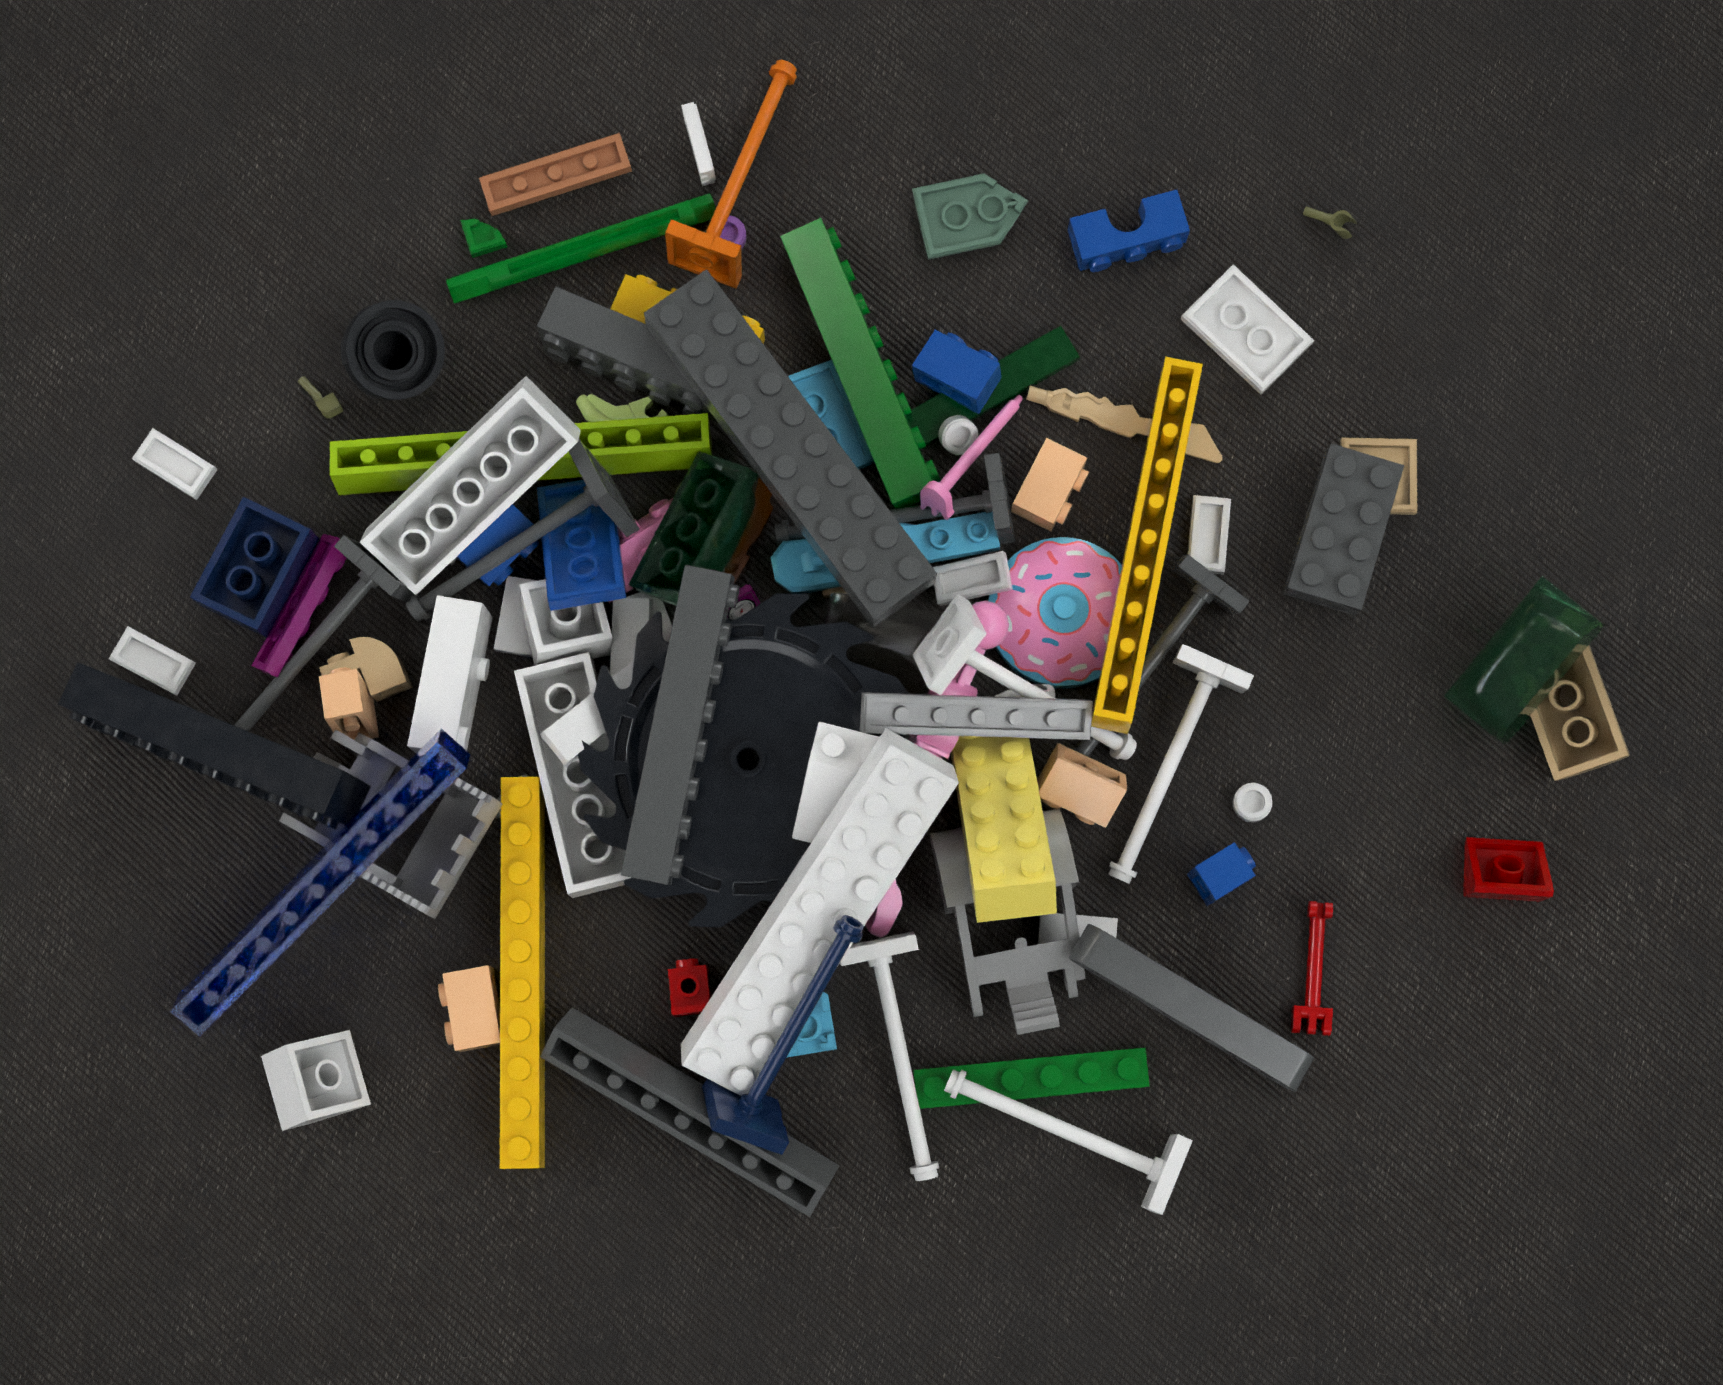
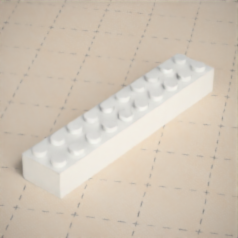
[681,728,959,1096]

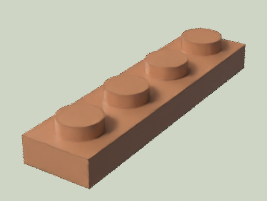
[479,133,632,216]

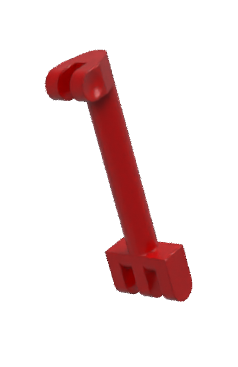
[1291,901,1333,1036]

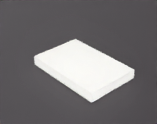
[1181,265,1314,395]

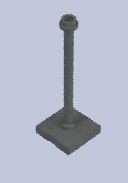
[406,439,639,622]
[775,453,1016,547]
[234,535,414,732]
[1075,554,1249,757]

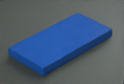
[537,480,627,611]

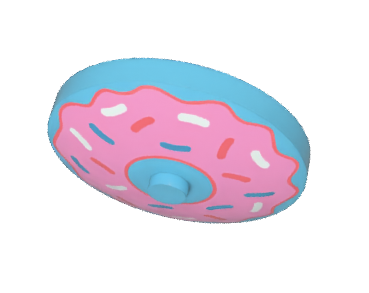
[988,537,1122,688]

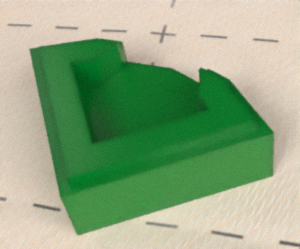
[460,219,508,258]

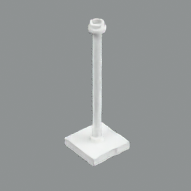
[912,594,1137,760]
[1108,644,1254,884]
[841,931,939,1181]
[944,1069,1193,1215]

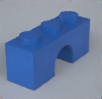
[1068,190,1190,272]

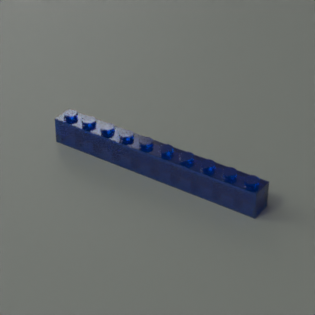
[170,728,470,1037]

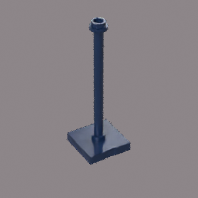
[702,915,864,1155]

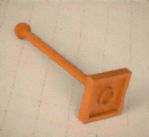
[665,60,797,289]

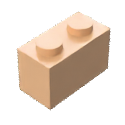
[1011,438,1089,531]
[319,667,379,740]
[1037,743,1127,828]
[438,965,500,1052]

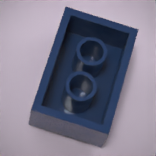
[190,497,319,638]

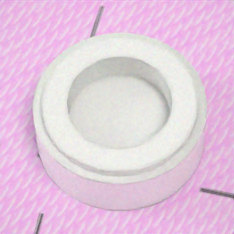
[938,415,978,455]
[1233,783,1272,822]

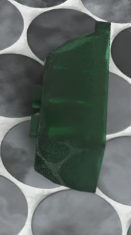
[628,451,758,606]
[1444,576,1605,744]

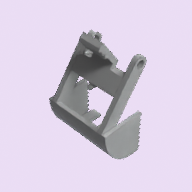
[279,730,503,919]
[930,808,1086,1035]

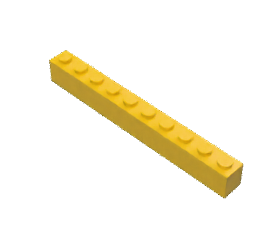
[1091,357,1203,734]
[500,777,545,1169]

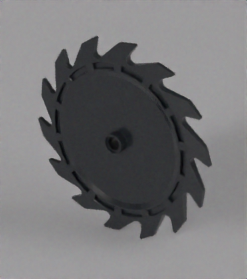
[578,593,909,927]

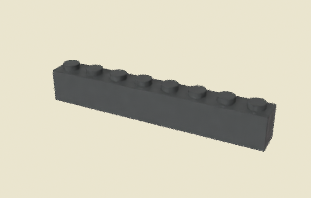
[621,565,740,885]
[540,1007,840,1217]

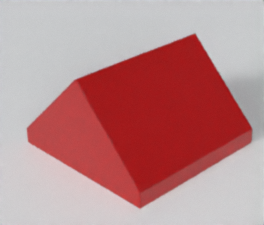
[1463,837,1554,902]

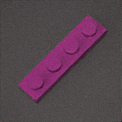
[251,534,346,678]

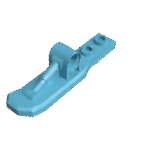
[771,512,1000,594]

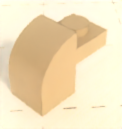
[319,637,413,702]

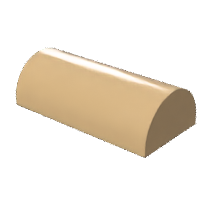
[1502,610,1630,781]

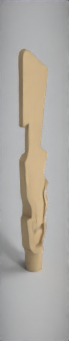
[1026,386,1222,463]

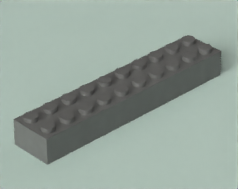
[644,269,937,628]

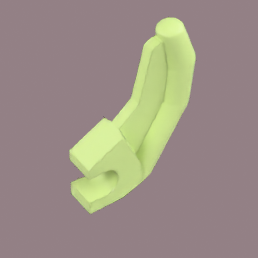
[576,394,668,422]

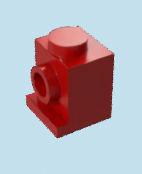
[668,958,711,1017]

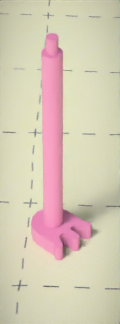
[920,395,1023,520]

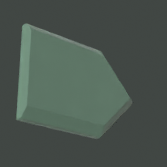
[912,174,1028,260]

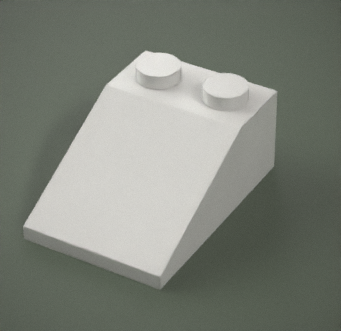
[792,722,880,843]

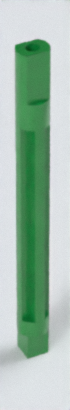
[446,193,716,304]

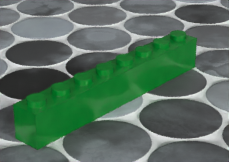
[780,218,941,509]

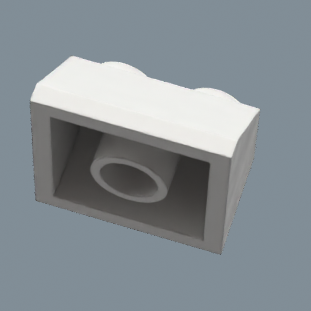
[519,579,613,665]
[261,1030,371,1131]

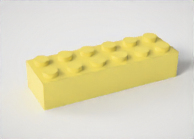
[951,736,1057,923]

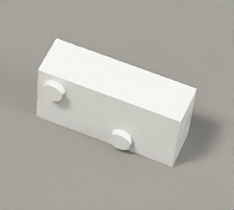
[407,595,493,764]

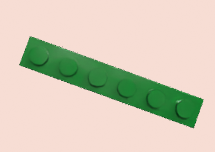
[913,1048,1150,1109]

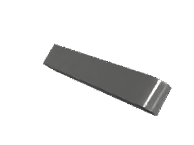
[1069,923,1314,1092]

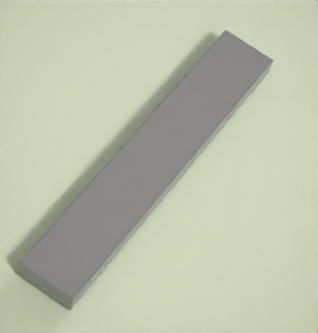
[860,692,1093,740]

